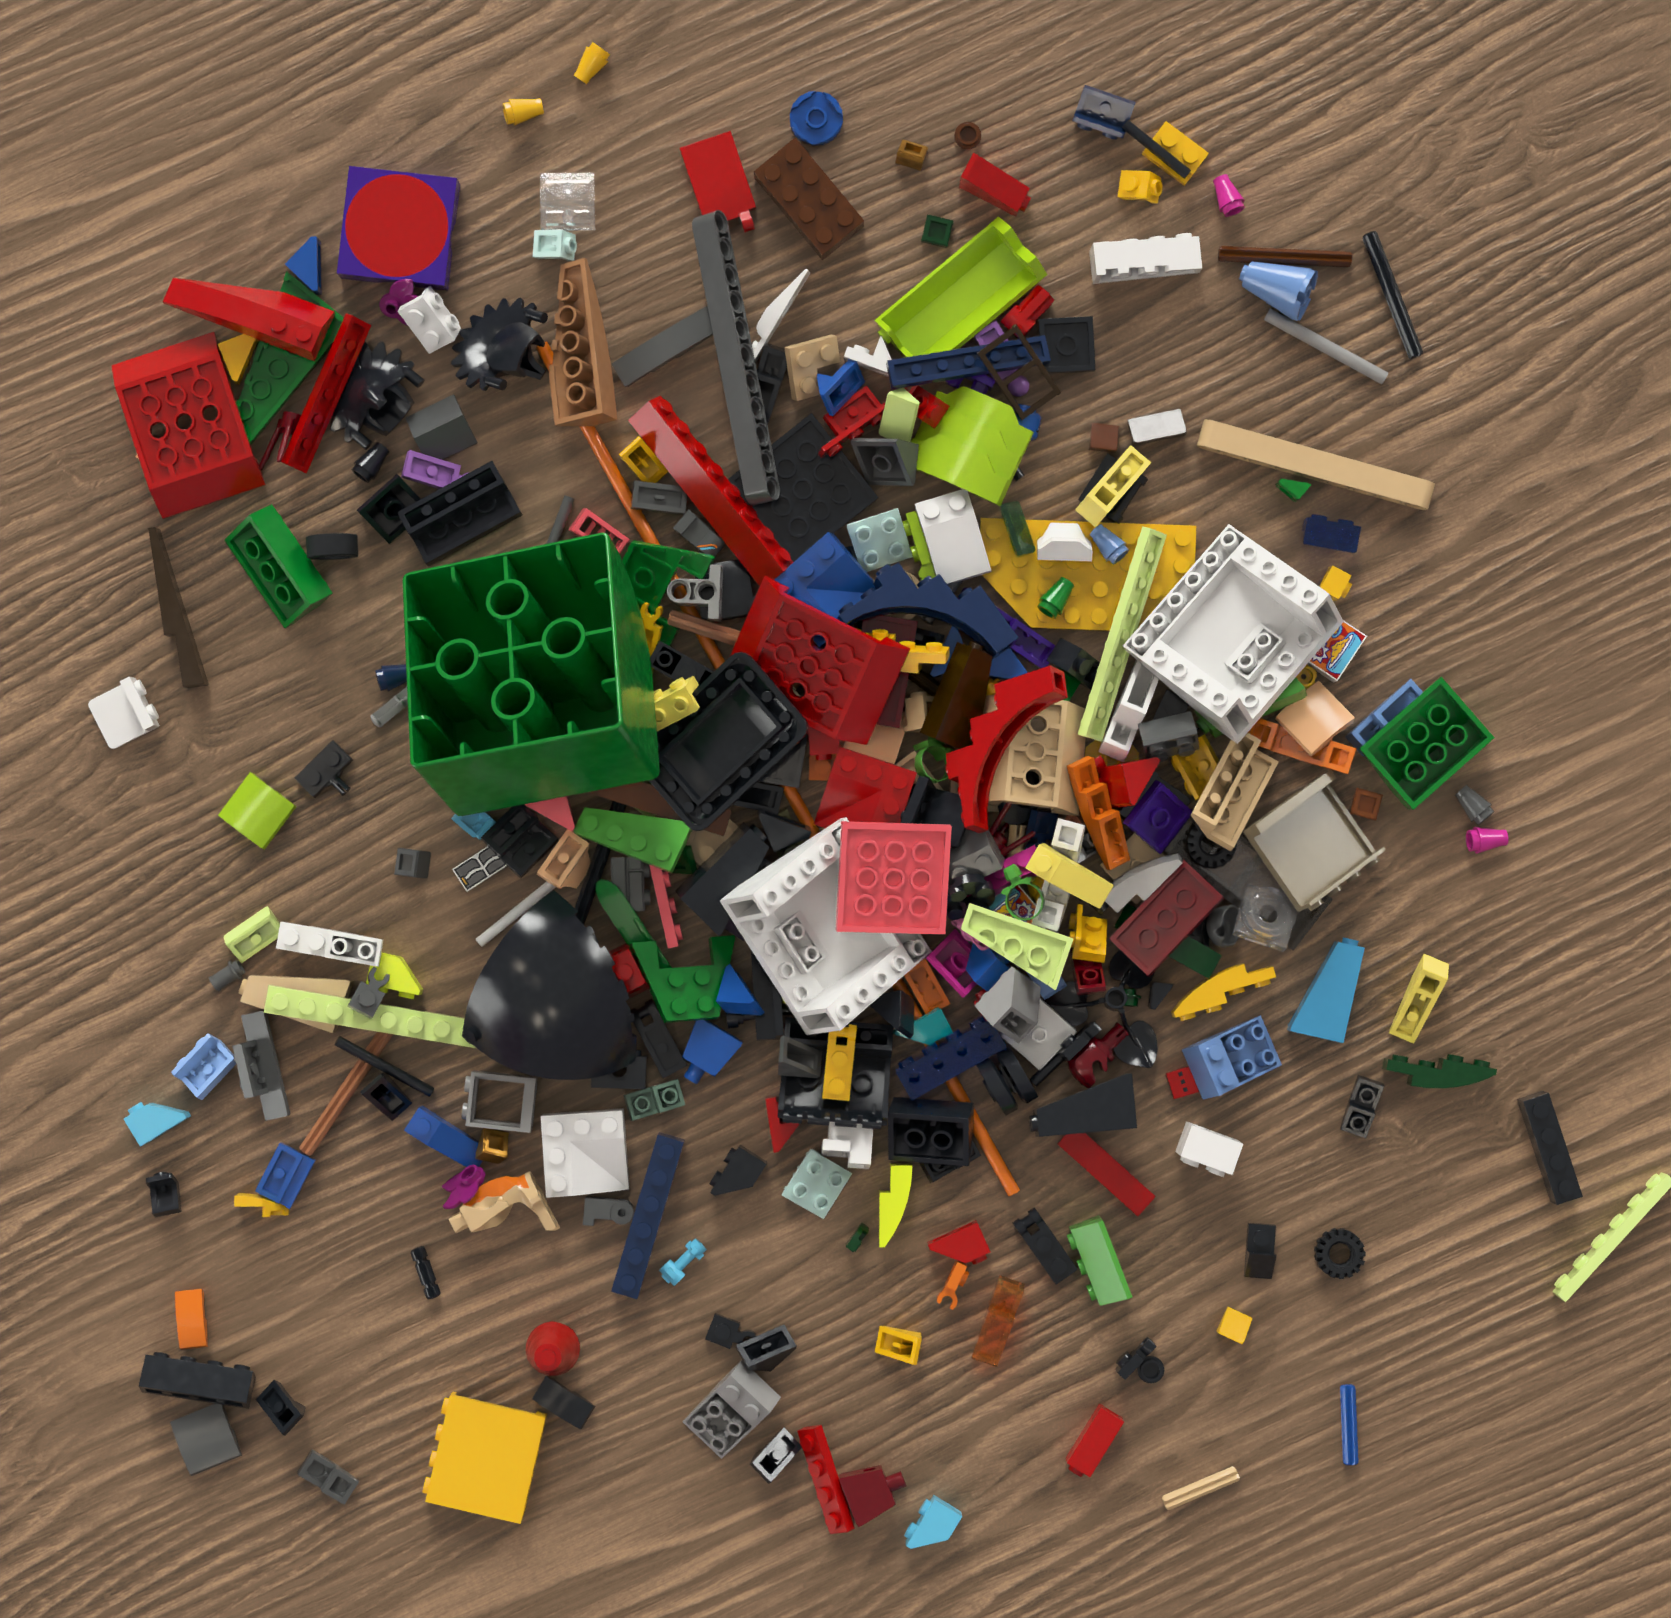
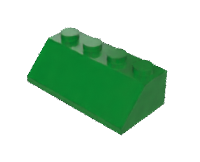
[224,504,333,629]

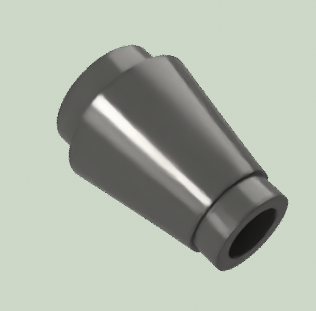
[1455,785,1495,825]

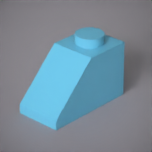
[124,1102,191,1147]

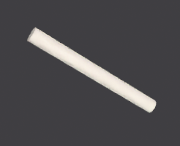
[476,881,556,947]

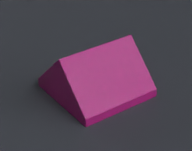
[925,929,977,998]

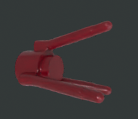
[259,411,301,470]
[989,803,1036,857]

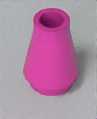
[1213,174,1245,217]
[1466,827,1509,854]

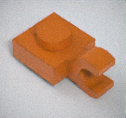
[937,1260,969,1310]

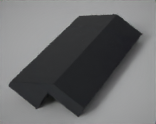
[397,461,523,567]

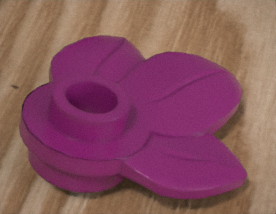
[379,279,418,326]
[442,1165,485,1209]

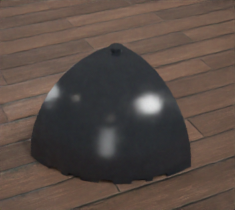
[462,890,637,1080]

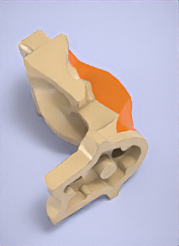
[449,1171,560,1233]

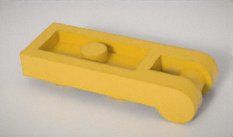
[822,1024,857,1101]

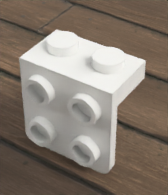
[88,677,160,749]

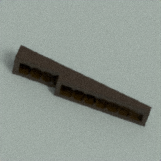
[148,527,209,688]

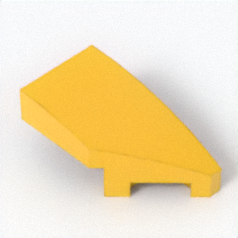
[234,1193,289,1217]

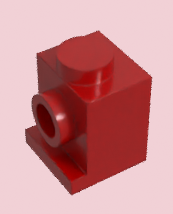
[909,385,950,429]

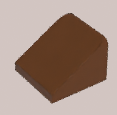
[1089,423,1119,453]

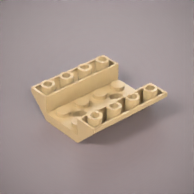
[983,695,1086,816]

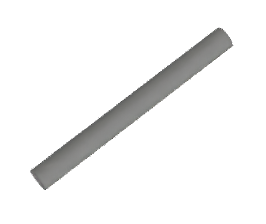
[1264,308,1388,384]

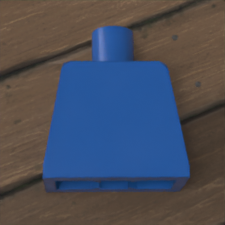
[682,1020,743,1084]

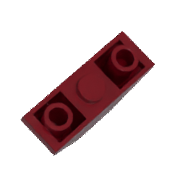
[1070,947,1106,995]

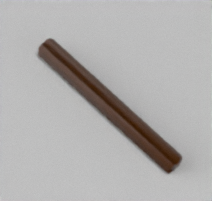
[1218,246,1352,267]

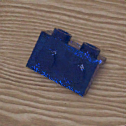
[1302,514,1361,553]

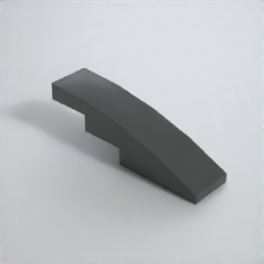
[612,306,713,387]

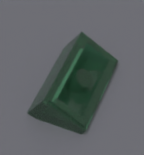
[1000,501,1036,558]

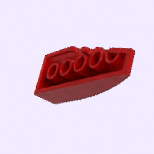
[163,278,335,362]

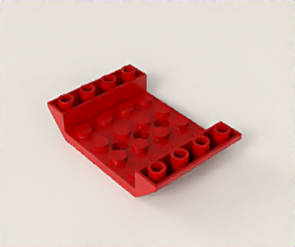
[111,332,266,519]
[730,576,910,745]

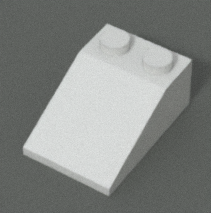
[915,489,992,585]

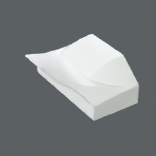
[1037,523,1093,561]

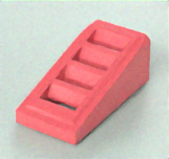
[568,508,630,554]

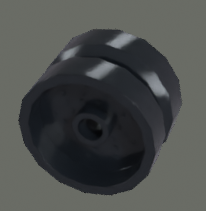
[976,1045,1038,1116]

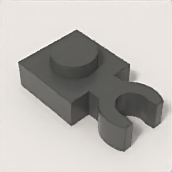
[347,967,390,1019]

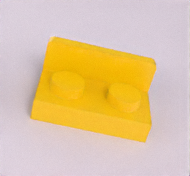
[1069,904,1107,963]

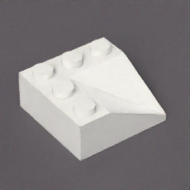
[541,1108,629,1198]

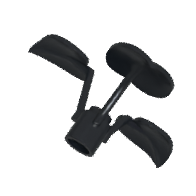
[1043,950,1158,1068]

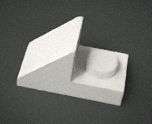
[844,336,892,377]

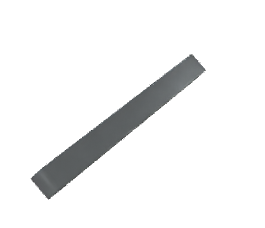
[692,210,780,506]

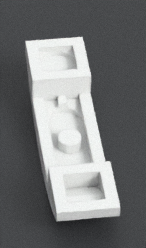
[1032,818,1085,931]

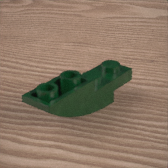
[1382,1054,1497,1088]

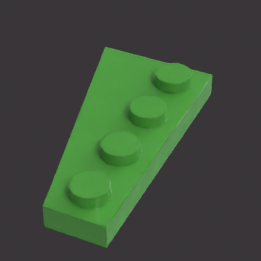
[573,807,693,874]

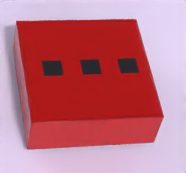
[1165,1066,1199,1099]

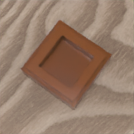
[1349,788,1383,821]

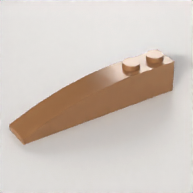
[549,258,618,426]

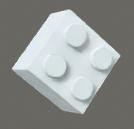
[1175,1121,1243,1177]

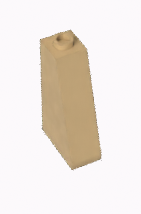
[239,975,354,1033]

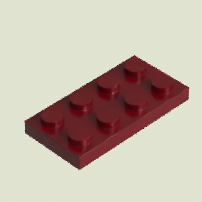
[861,615,918,729]
[1109,860,1224,977]

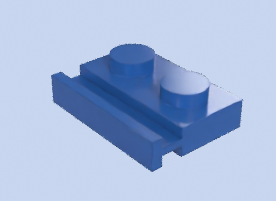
[255,1142,316,1209]

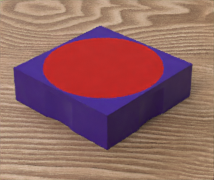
[337,166,460,291]

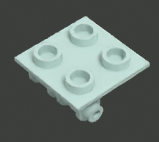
[847,508,913,572]
[781,1149,852,1219]

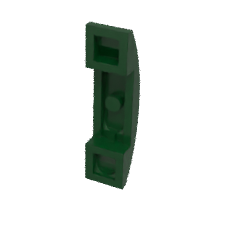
[1114,904,1222,979]

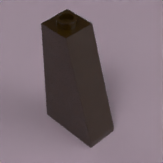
[920,641,993,749]

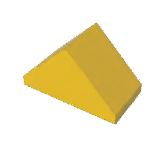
[218,334,259,385]
[619,436,668,483]
[875,1326,922,1365]

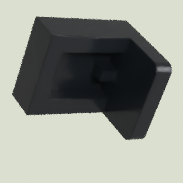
[146,1172,182,1218]

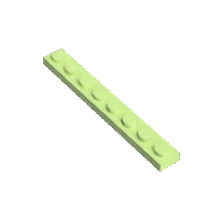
[1078,526,1167,742]
[263,985,476,1048]

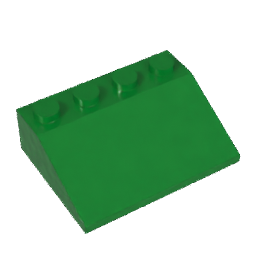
[1359,677,1495,810]

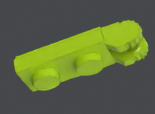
[902,511,936,580]

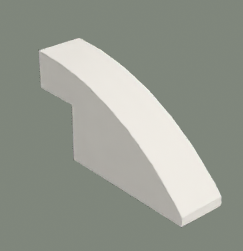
[1098,660,1159,762]

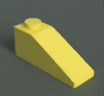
[1075,445,1151,528]
[1025,843,1114,909]
[1389,954,1449,1044]

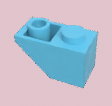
[904,1495,962,1549]

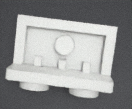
[398,286,461,354]

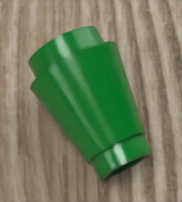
[1037,577,1074,619]

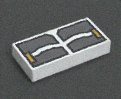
[452,846,507,892]

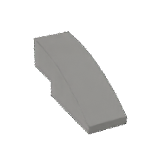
[1105,853,1183,913]

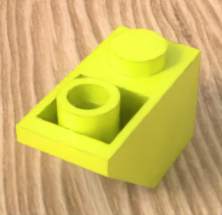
[366,952,423,999]

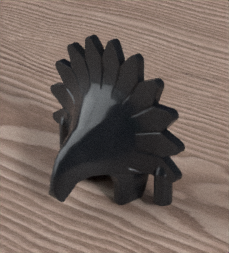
[451,298,548,391]
[330,341,425,450]

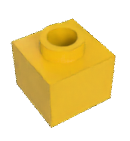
[1319,565,1352,601]

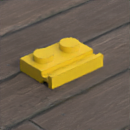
[1142,121,1209,186]

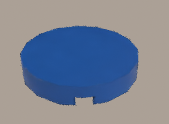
[790,91,843,146]

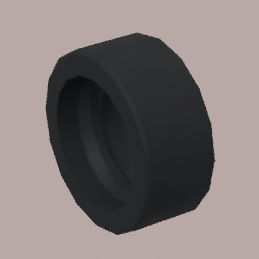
[306,533,358,560]

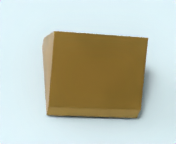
[895,140,928,171]

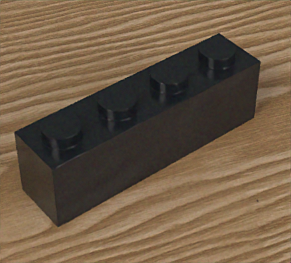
[1517,1091,1583,1205]
[139,1352,256,1409]

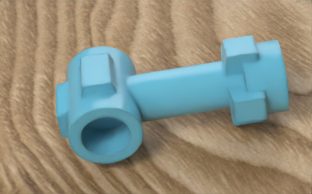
[659,1238,707,1286]

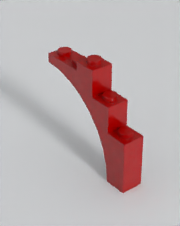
[945,665,1068,833]

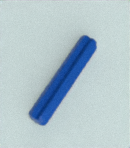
[1340,1384,1358,1465]

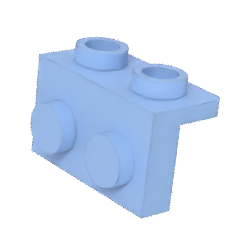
[171,1034,236,1100]

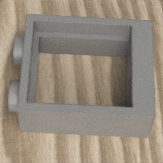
[462,1070,538,1133]

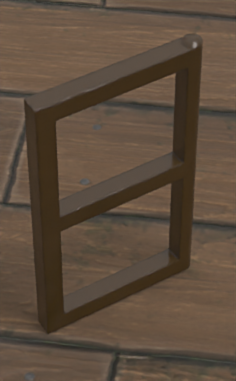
[977,324,1061,420]

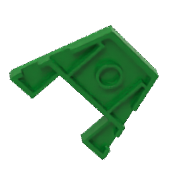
[622,540,715,647]
[630,935,735,1023]

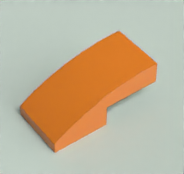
[175,1289,208,1350]

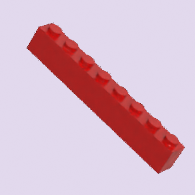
[628,395,793,586]

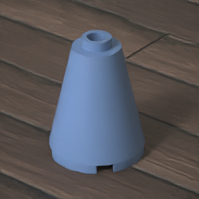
[1239,261,1318,321]

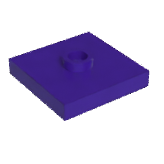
[1123,780,1192,854]

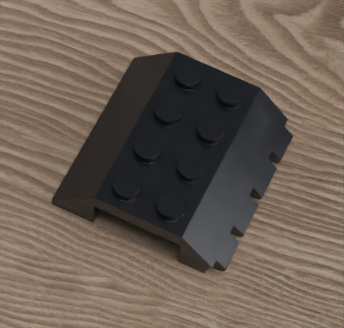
[778,1017,894,1130]

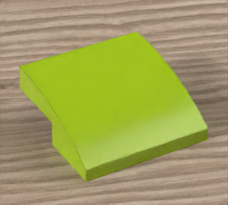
[218,772,297,850]

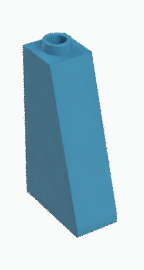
[1287,937,1365,1043]

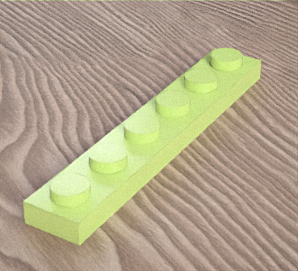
[1552,1172,1671,1302]

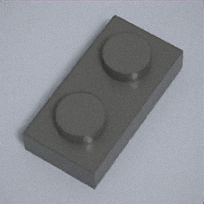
[631,480,687,515]

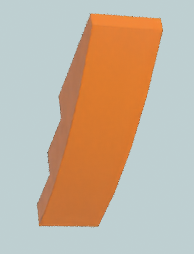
[1067,756,1130,870]
[904,958,951,1014]

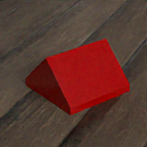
[1099,757,1161,808]

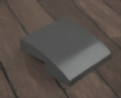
[170,1404,242,1476]

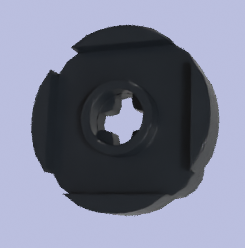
[947,874,995,920]

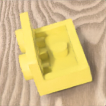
[654,676,700,731]

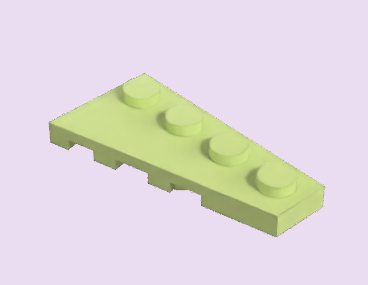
[961,903,1073,990]

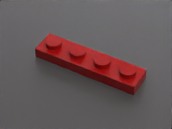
[797,1425,855,1534]

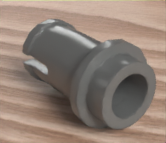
[209,960,245,992]

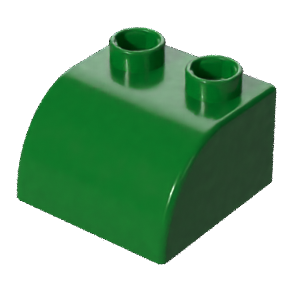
[402,533,660,816]

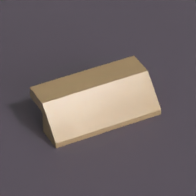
[1191,733,1279,851]

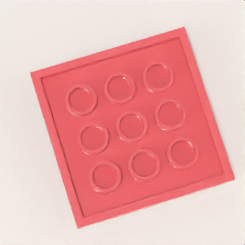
[835,821,952,934]

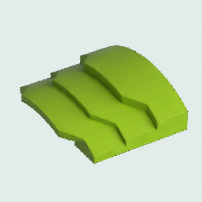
[911,386,1034,506]

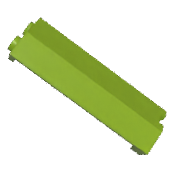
[875,216,1048,358]

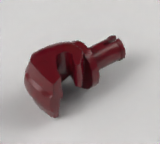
[1067,1022,1129,1088]

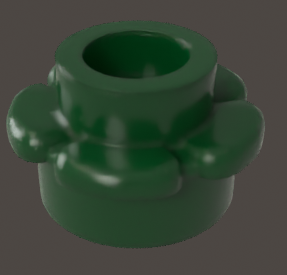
[1123,989,1141,1007]

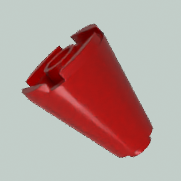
[526,1321,580,1376]

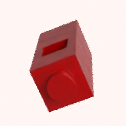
[1065,1403,1124,1477]

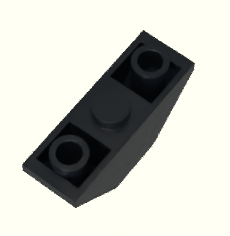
[650,641,714,687]

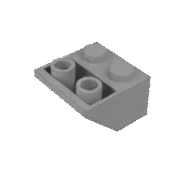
[975,967,1041,1043]

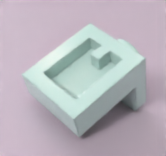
[533,230,577,261]

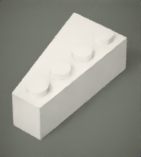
[1089,233,1202,284]

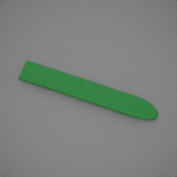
[596,879,672,969]

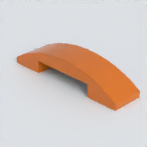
[1248,718,1357,774]

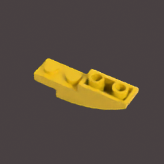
[856,628,950,673]
[1171,963,1276,1021]

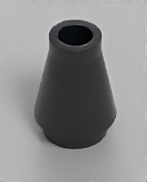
[351,442,390,483]

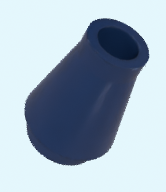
[375,664,407,692]

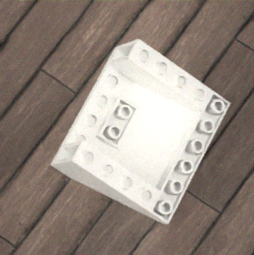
[1123,524,1344,744]
[720,817,932,1035]

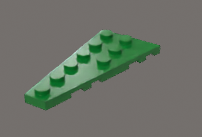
[236,271,344,445]

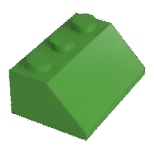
[1067,1215,1133,1306]

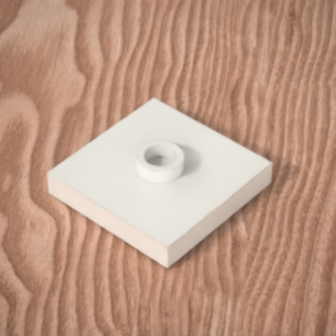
[1000,998,1077,1070]

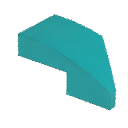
[893,1007,953,1045]

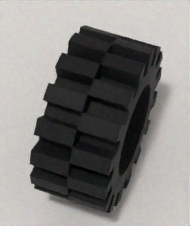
[1188,824,1237,869]
[1314,1228,1366,1279]

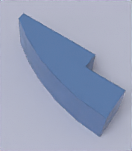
[1345,679,1423,756]

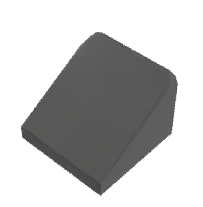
[394,848,431,878]

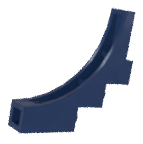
[837,562,1019,659]

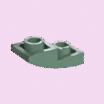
[623,1079,686,1121]

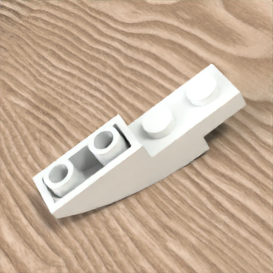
[276,922,383,967]

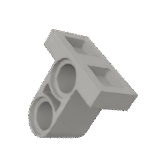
[667,564,723,622]

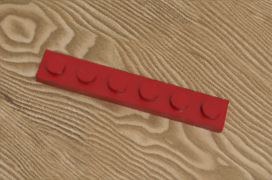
[281,313,372,474]

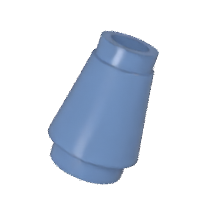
[1090,524,1129,565]

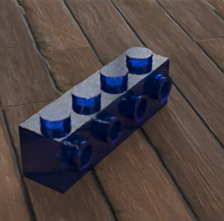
[895,1015,1007,1101]

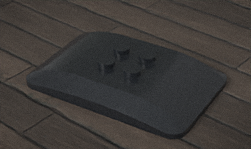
[649,652,808,831]

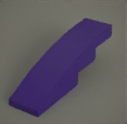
[958,587,1055,669]

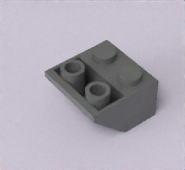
[1138,711,1199,763]

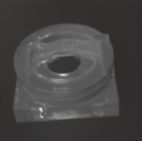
[1232,883,1297,952]

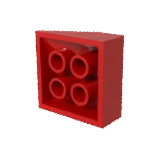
[814,746,917,828]

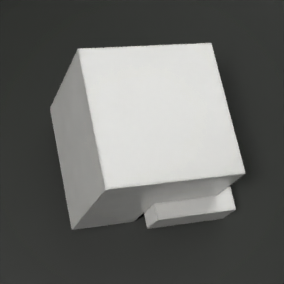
[821,1122,873,1169]

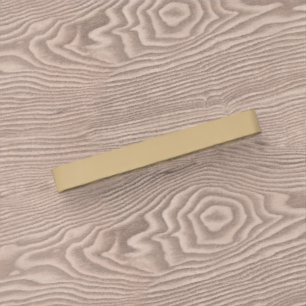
[1197,419,1435,511]

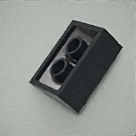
[888,1097,974,1166]

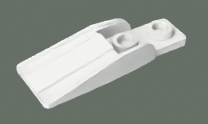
[752,269,810,363]

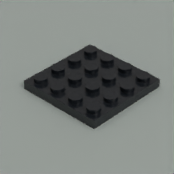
[728,413,879,562]

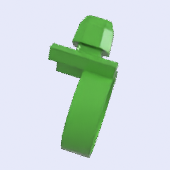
[913,737,953,784]
[1000,864,1045,921]

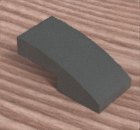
[297,1449,359,1505]

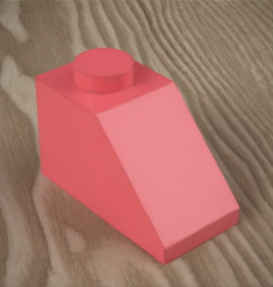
[525,796,576,832]

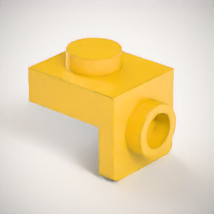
[1117,170,1163,204]

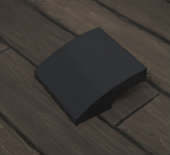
[695,559,753,621]
[481,805,558,879]

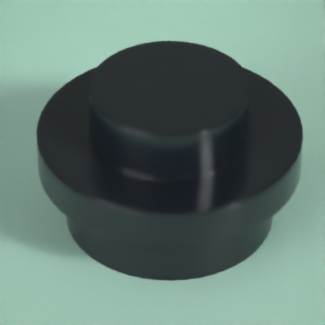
[1137,1356,1164,1383]

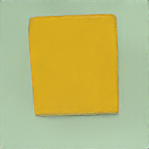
[1216,1306,1252,1344]

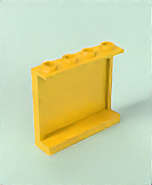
[422,1391,548,1524]

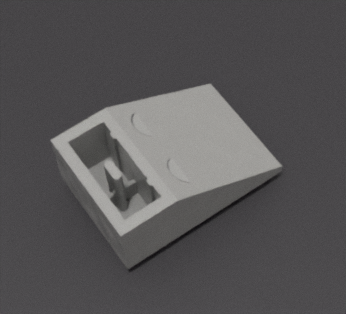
[683,1360,781,1459]

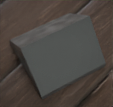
[406,394,478,460]
[850,438,919,486]

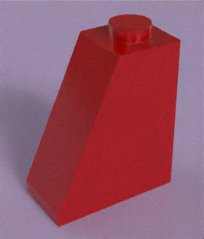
[959,153,1031,217]

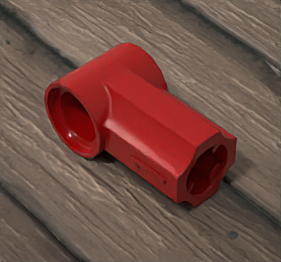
[1001,285,1055,339]

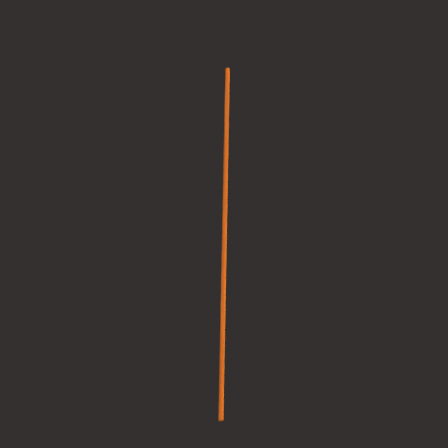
[536,342,1020,1197]

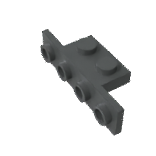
[232,1010,290,1121]

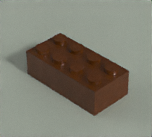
[754,138,864,261]

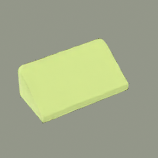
[878,388,920,442]
[224,906,280,964]

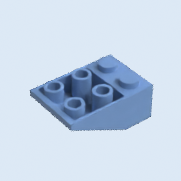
[1182,1015,1282,1099]

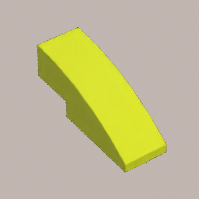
[879,1163,912,1247]

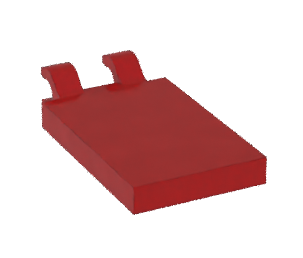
[680,131,756,233]

